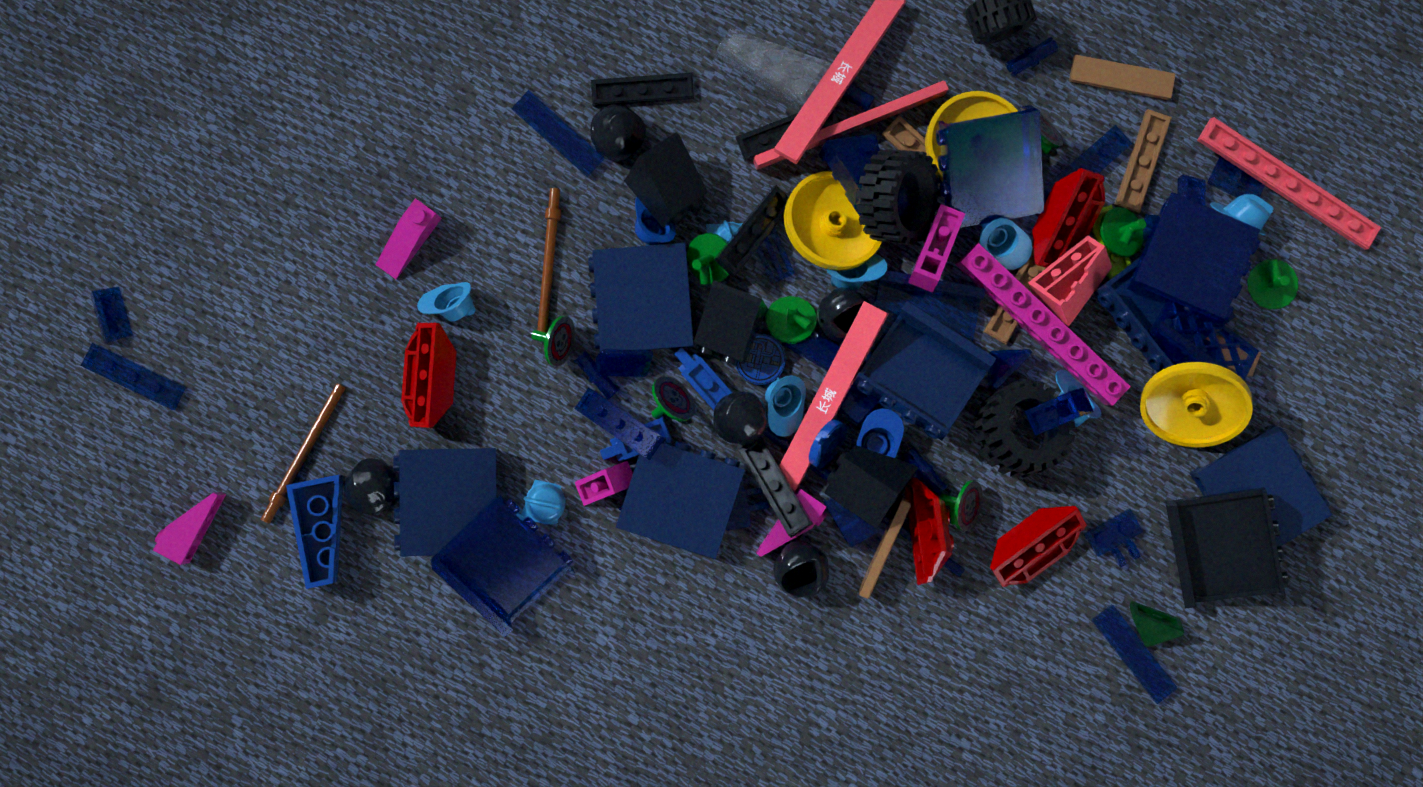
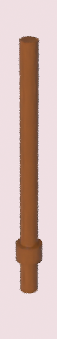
[537,188,561,333]
[261,383,346,524]

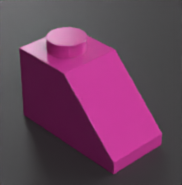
[575,461,633,506]

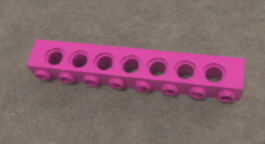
[955,243,1131,406]

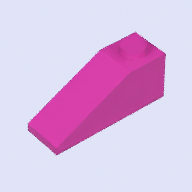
[375,198,442,280]
[908,204,965,292]
[756,488,827,557]
[153,492,226,565]

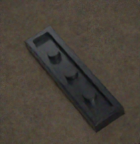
[591,72,694,106]
[735,110,839,162]
[714,185,789,277]
[739,437,813,538]

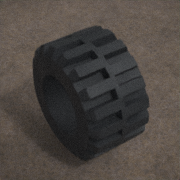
[965,0,1037,44]

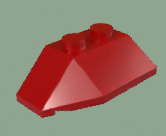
[1032,168,1105,268]
[401,323,457,428]
[905,478,954,586]
[990,506,1087,587]

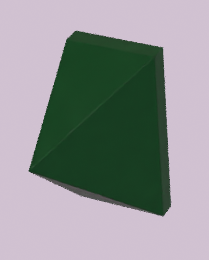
[1130,601,1184,647]

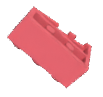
[1028,236,1112,326]

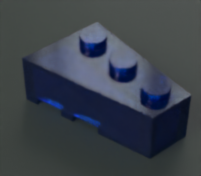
[818,134,880,217]

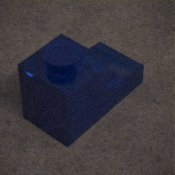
[1025,388,1094,436]
[823,498,878,548]

